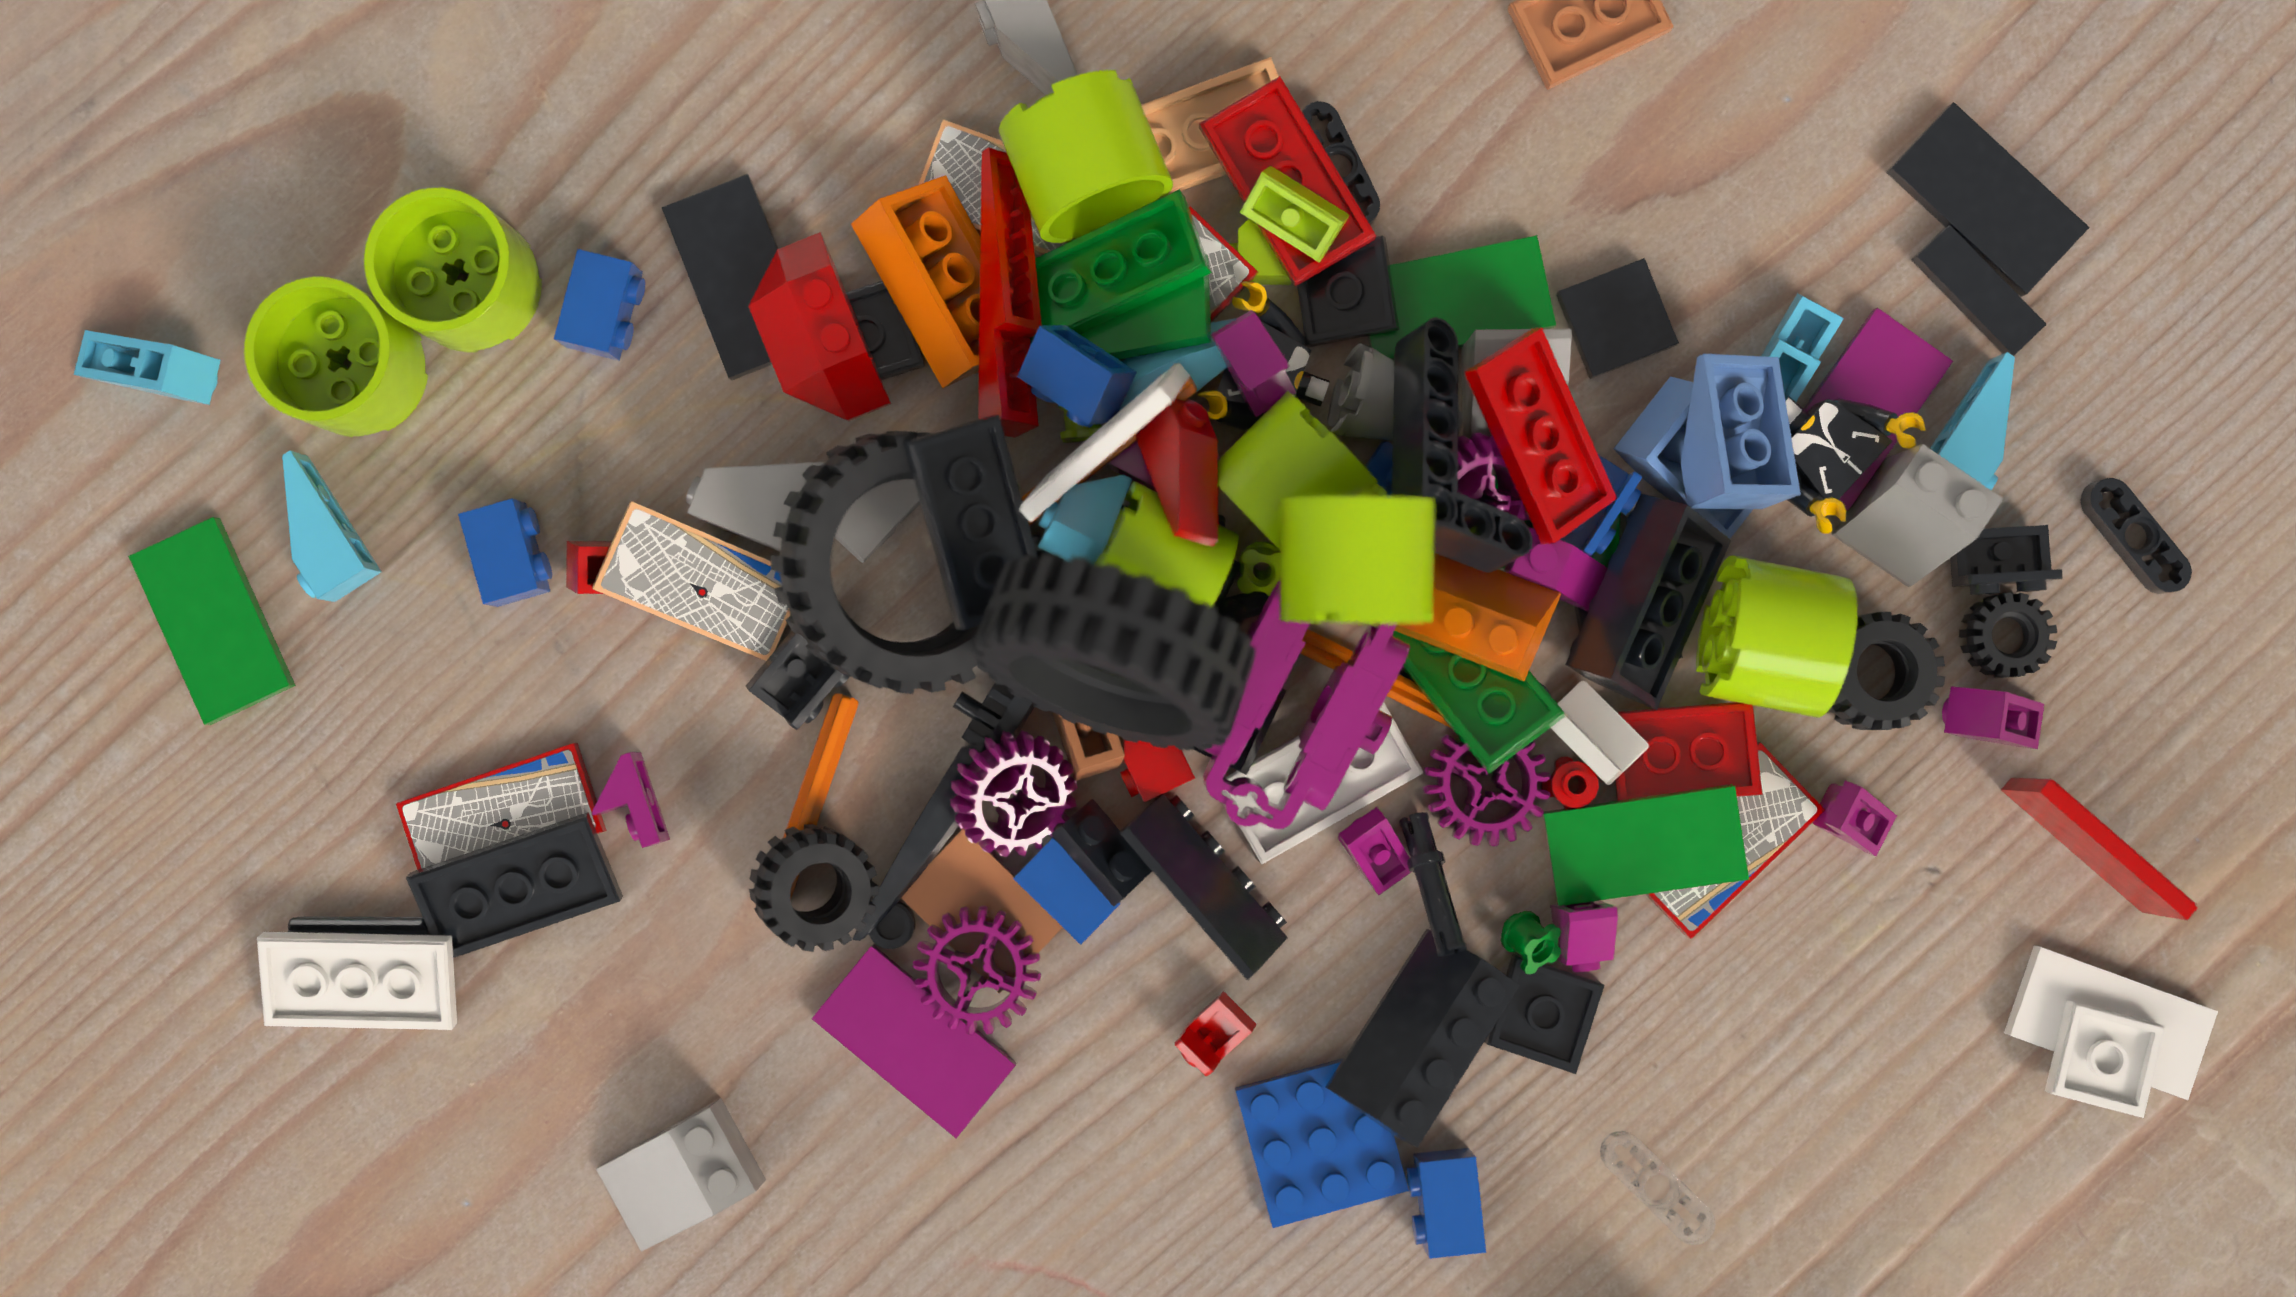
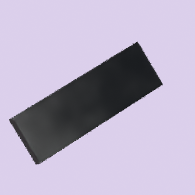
[1911,225,2047,356]

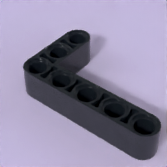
[1392,317,1533,573]

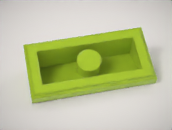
[1240,166,1349,263]

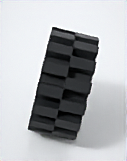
[1959,592,2058,678]

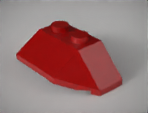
[748,232,891,422]

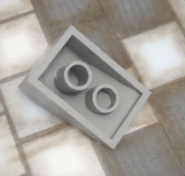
[975,0,1078,95]
[596,1098,766,1252]

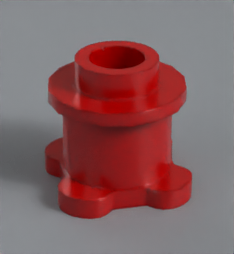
[1541,756,1599,808]

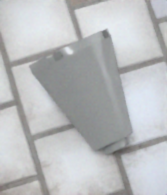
[1327,343,1463,440]

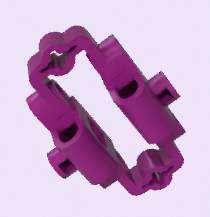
[1203,579,1410,830]

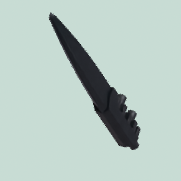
[852,666,1035,941]

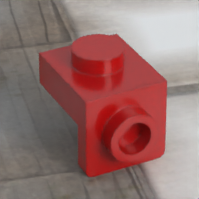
[1175,991,1257,1076]

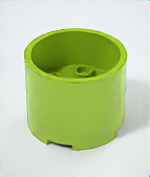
[999,70,1173,243]
[364,188,542,352]
[244,277,428,437]
[1218,391,1388,550]
[1095,482,1239,606]
[1280,496,1435,623]
[1696,555,1857,718]

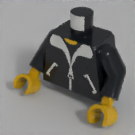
[1198,281,1330,430]
[1785,396,1926,534]

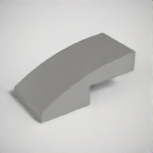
[835,479,921,563]

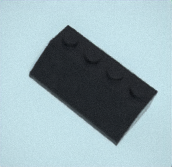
[1565,494,1731,710]
[1120,794,1288,981]
[1325,929,1520,1148]

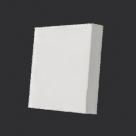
[2045,1000,2165,1118]

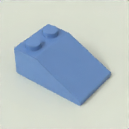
[1681,354,1801,509]
[1614,376,1753,539]

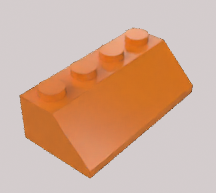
[851,175,981,388]
[1394,553,1561,681]

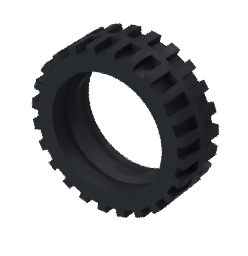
[771,431,1043,694]
[972,554,1256,750]

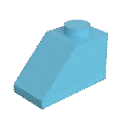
[1038,475,1132,564]

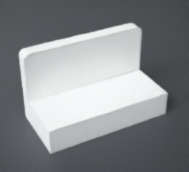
[1551,681,1649,785]

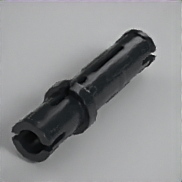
[1399,812,1467,957]

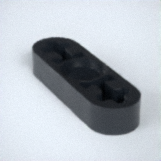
[1302,101,1380,226]
[2080,478,2192,594]

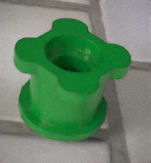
[1500,911,1561,974]

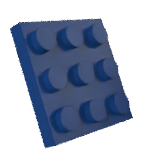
[1235,1058,1409,1228]

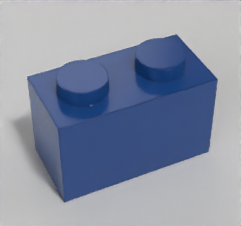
[554,249,645,361]
[1017,325,1137,427]
[458,498,552,607]
[1013,837,1121,945]
[1407,1148,1486,1259]

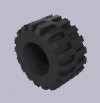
[1827,612,1945,730]
[749,824,879,952]

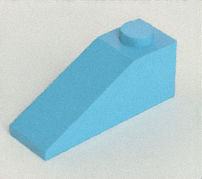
[74,330,221,405]
[1930,352,2015,490]
[282,450,382,602]

